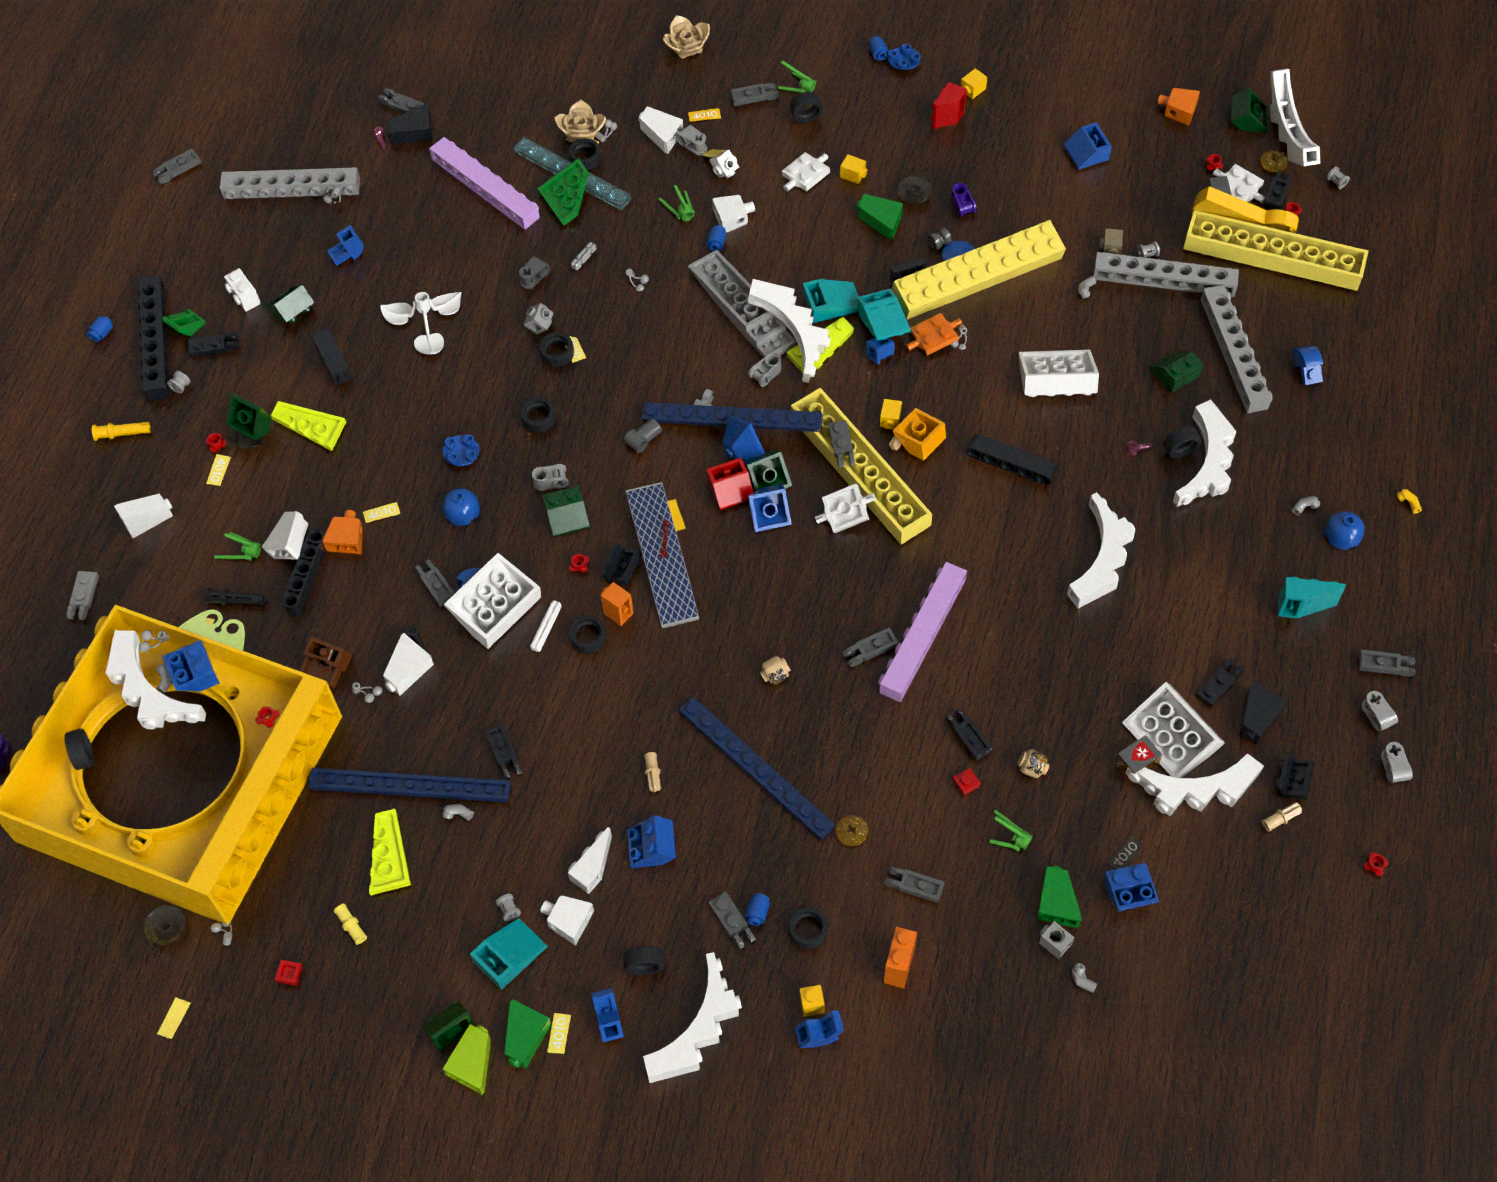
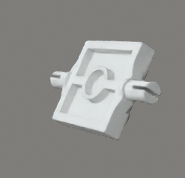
[782,152,830,192]
[1213,164,1266,203]
[815,484,876,533]

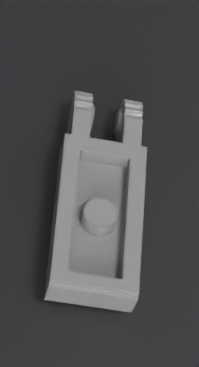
[67,571,99,620]

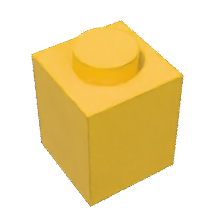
[961,68,987,99]
[840,154,867,184]
[880,399,902,429]
[800,985,825,1017]

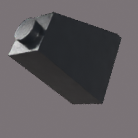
[386,104,432,144]
[311,327,352,386]
[1240,680,1287,745]

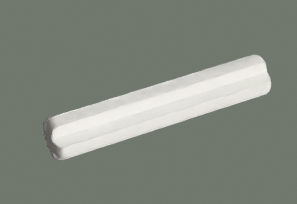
[530,600,561,652]

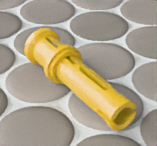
[92,422,151,441]

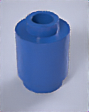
[869,36,889,61]
[706,225,727,251]
[86,316,113,342]
[745,893,770,926]

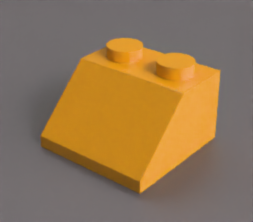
[893,408,946,461]

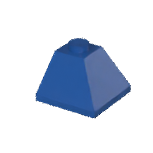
[722,416,765,461]
[748,484,792,532]

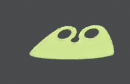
[179,610,245,651]

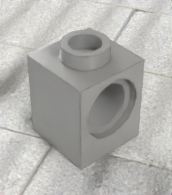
[1039,921,1074,959]

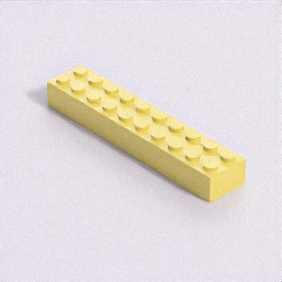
[1183,210,1369,291]
[891,220,1066,320]
[791,388,932,544]

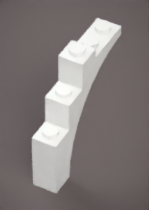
[1270,68,1320,166]
[747,279,831,383]
[1173,400,1236,507]
[1067,492,1135,609]
[106,630,206,729]
[1125,754,1264,816]
[643,952,742,1083]

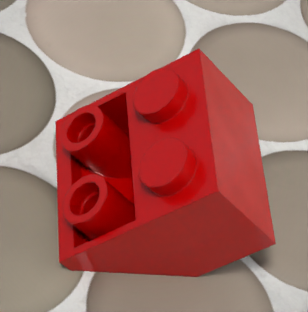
[931,82,967,129]
[706,458,754,510]

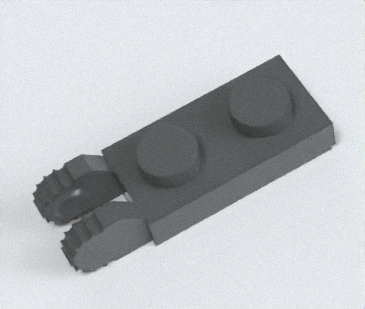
[730,83,779,106]
[377,88,424,114]
[152,148,202,184]
[828,420,855,468]
[414,559,455,607]
[842,628,899,667]
[1359,650,1415,676]
[884,867,945,903]
[708,892,756,949]

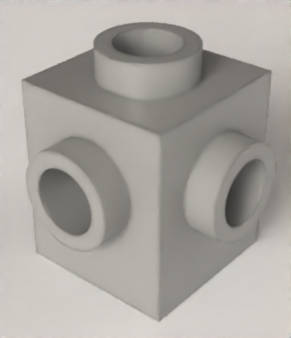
[524,303,553,335]

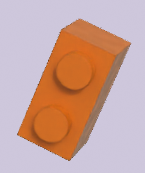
[601,582,634,626]

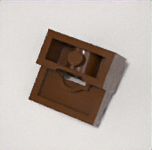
[300,637,353,688]

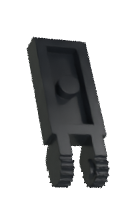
[1263,170,1293,210]
[188,332,239,357]
[1196,658,1244,708]
[946,709,993,761]
[484,724,522,780]

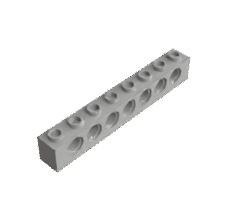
[220,168,360,199]
[1093,252,1239,297]
[1201,285,1272,413]

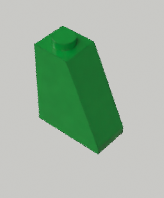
[856,194,903,240]
[1037,866,1081,928]
[505,999,551,1069]

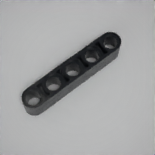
[966,434,1058,485]
[282,528,326,617]

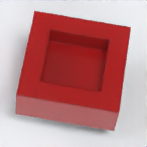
[953,768,981,796]
[274,960,303,986]

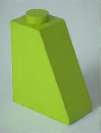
[443,1024,491,1095]

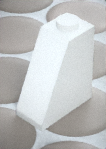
[638,106,683,154]
[114,494,173,538]
[262,511,308,559]
[383,633,434,696]

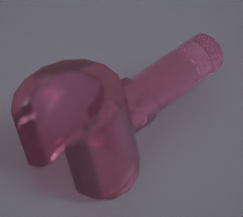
[374,126,386,149]
[1127,441,1152,456]

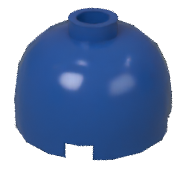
[442,488,480,526]
[1324,511,1365,550]

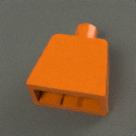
[1157,88,1200,125]
[323,510,363,554]

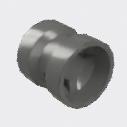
[928,228,952,251]

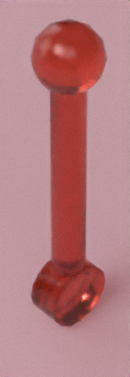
[660,520,670,558]

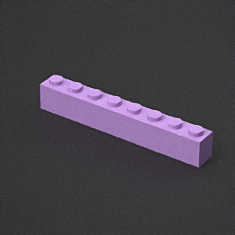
[429,137,540,229]
[878,562,967,702]

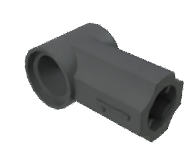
[624,419,662,453]

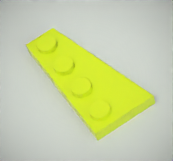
[787,317,854,373]
[271,401,346,451]
[369,809,411,895]

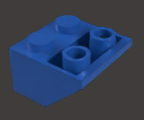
[1064,122,1112,170]
[162,640,220,691]
[627,815,676,868]
[1103,863,1159,912]

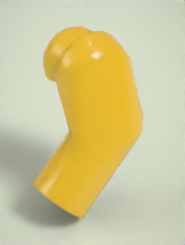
[1397,489,1422,513]

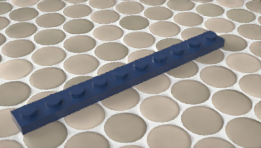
[642,402,823,432]
[679,697,835,841]
[308,768,511,803]

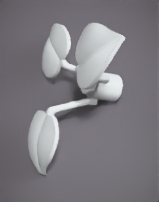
[381,292,461,355]

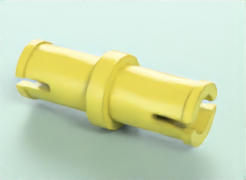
[334,904,367,945]

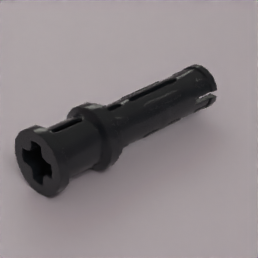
[204,588,265,606]

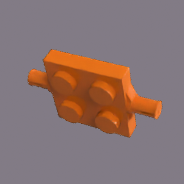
[906,313,963,355]

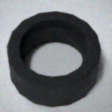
[790,92,823,123]
[569,138,602,171]
[539,332,574,367]
[520,397,556,433]
[1163,426,1201,459]
[569,615,607,654]
[65,728,94,770]
[788,907,828,950]
[623,946,664,976]

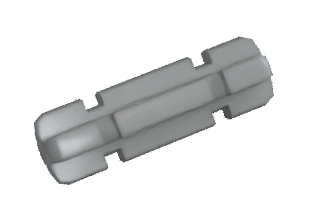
[570,242,596,270]

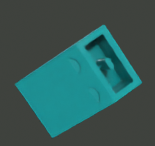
[803,279,859,323]
[857,289,911,340]
[1278,577,1346,618]
[470,918,548,990]

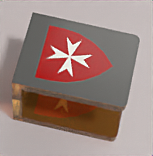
[1115,735,1162,783]

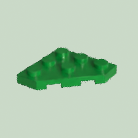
[537,158,589,225]

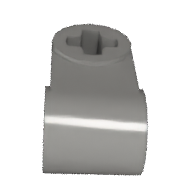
[676,125,707,155]
[748,352,782,387]
[532,464,569,491]
[1361,691,1398,732]
[1381,742,1413,783]

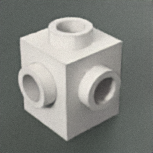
[709,150,739,178]

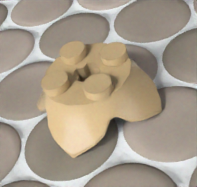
[663,15,710,58]
[554,99,606,142]

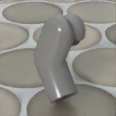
[1292,496,1320,515]

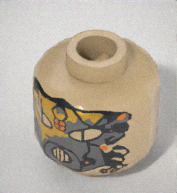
[760,656,791,685]
[1018,749,1049,779]

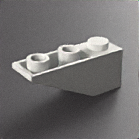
[568,827,612,894]

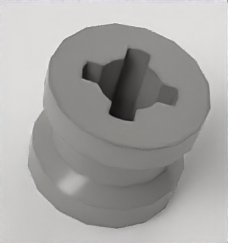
[167,371,191,394]

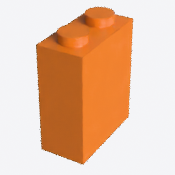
[884,927,917,988]

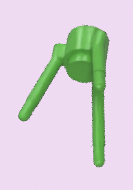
[777,61,816,93]
[658,185,695,221]
[214,532,261,561]
[989,810,1033,852]

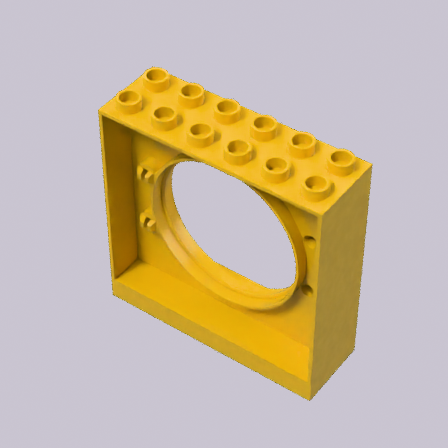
[0,605,342,925]

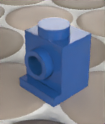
[866,338,895,364]

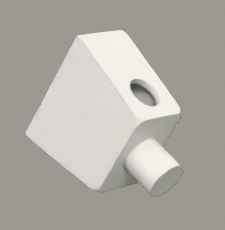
[712,195,755,233]
[541,896,594,945]

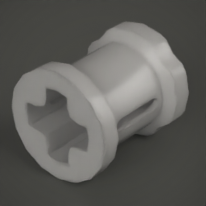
[1326,167,1350,189]
[1137,241,1160,258]
[496,894,521,922]

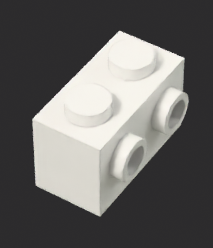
[224,268,261,312]

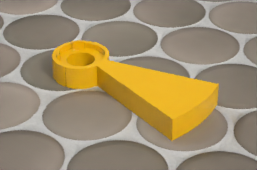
[1191,186,1299,233]

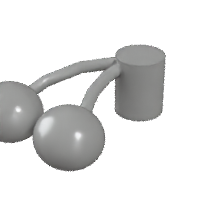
[595,119,617,142]
[323,187,341,204]
[626,269,649,291]
[950,325,967,350]
[139,630,170,652]
[352,682,383,703]
[210,921,232,946]

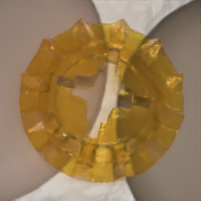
[1260,149,1288,172]
[836,814,868,846]

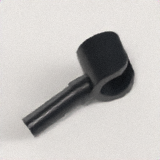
[407,624,425,649]

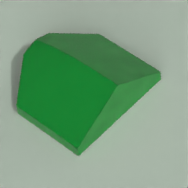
[162,309,206,337]

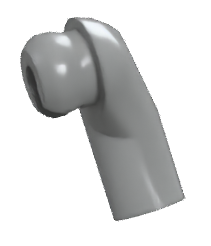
[1078,276,1096,299]
[156,663,172,693]
[442,804,474,820]
[1072,963,1098,993]

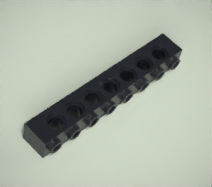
[137,275,170,401]

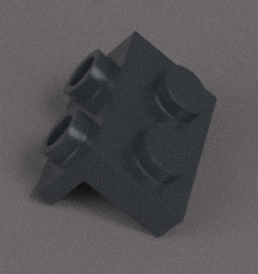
[890,257,926,286]
[601,543,642,585]
[1277,753,1315,800]

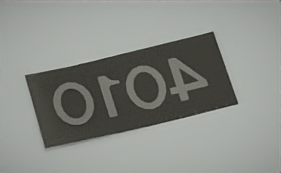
[1106,836,1144,870]

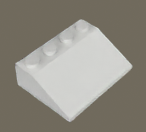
[1019,350,1099,397]
[444,553,541,649]
[1122,682,1225,778]

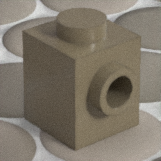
[1100,228,1123,255]

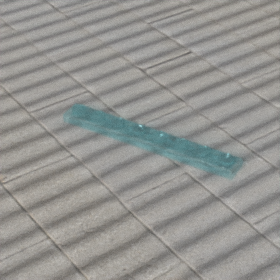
[514,137,632,210]

